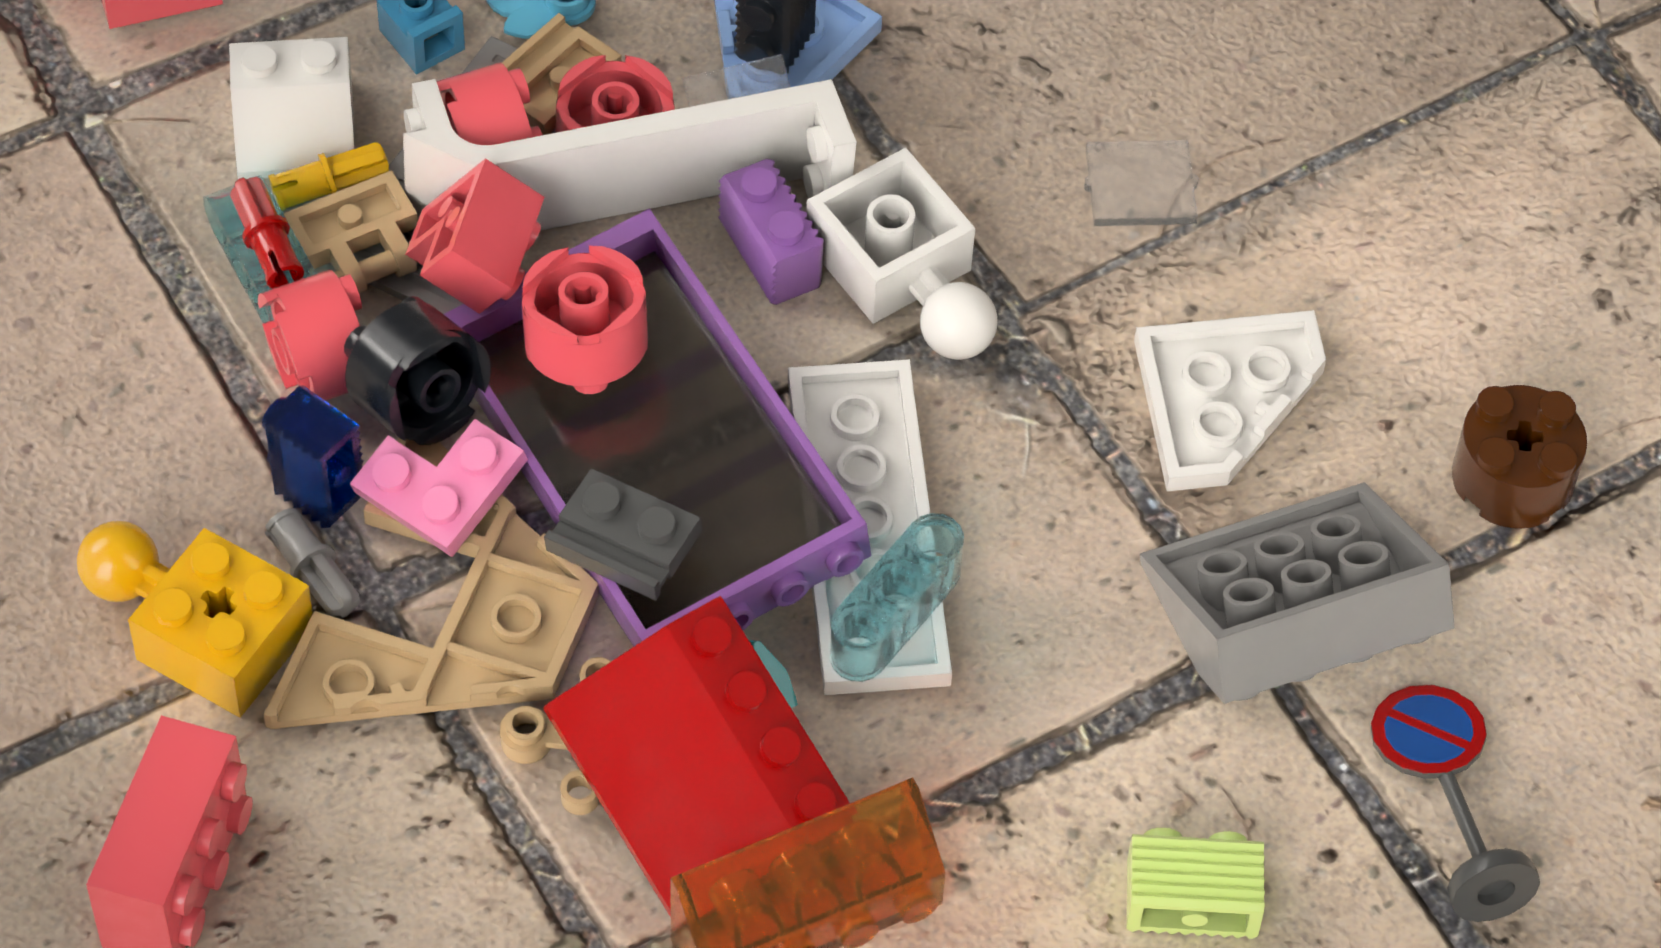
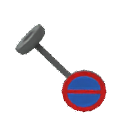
[1371,685,1540,922]

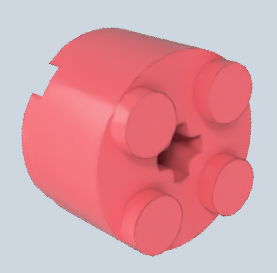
[555,55,675,133]
[436,62,543,145]
[522,245,648,394]
[258,269,362,410]

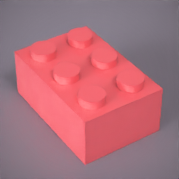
[86,715,253,948]

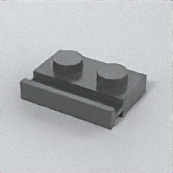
[544,468,702,601]

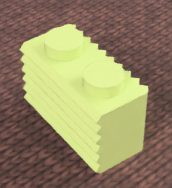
[1126,828,1265,939]

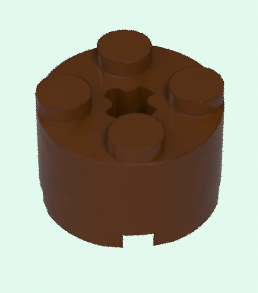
[1452,385,1587,529]

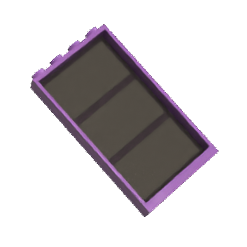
[444,208,872,647]

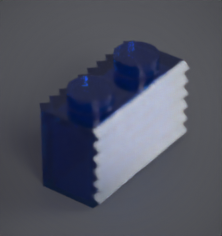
[262,385,364,528]

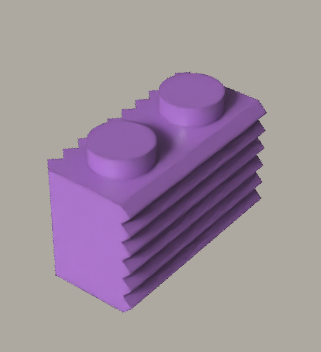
[718,159,824,305]

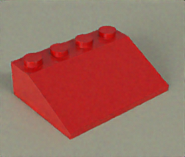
[543,595,859,931]

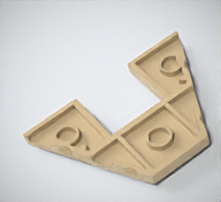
[264,438,599,729]

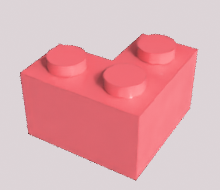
[405,158,545,314]

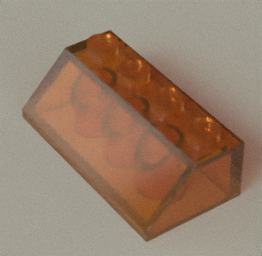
[671,777,946,948]

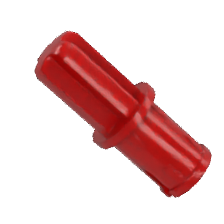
[230,176,305,289]

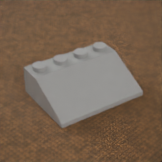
[1140,482,1455,704]

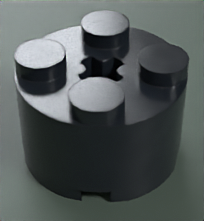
[344,296,491,445]

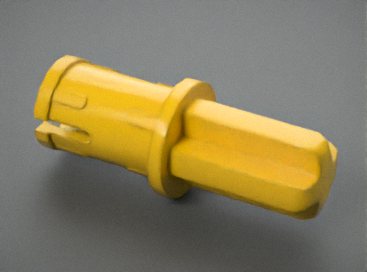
[268,142,389,212]

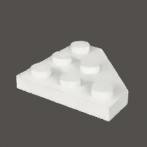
[1134,310,1326,491]

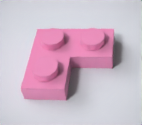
[350,419,528,557]

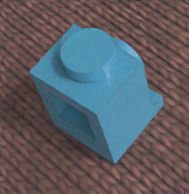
[376,0,465,75]

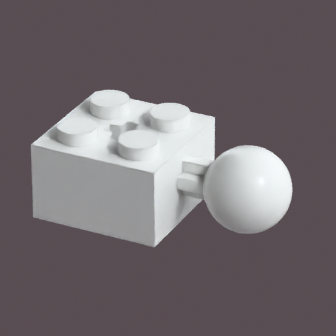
[807,147,998,360]

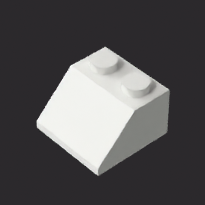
[229,37,355,179]

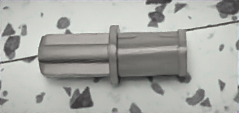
[265,508,360,619]

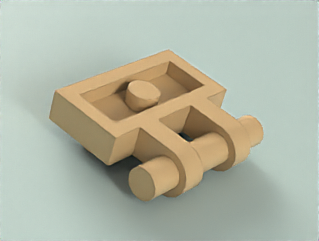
[282,170,418,293]

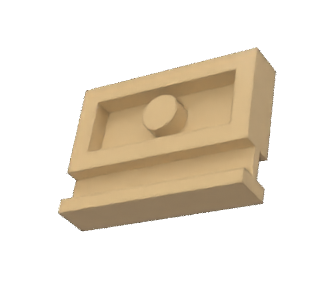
[502,13,622,135]

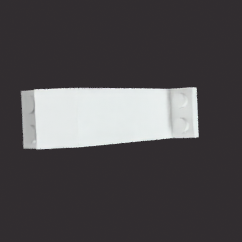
[403,79,857,231]

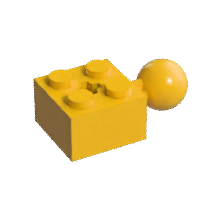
[77,521,313,718]

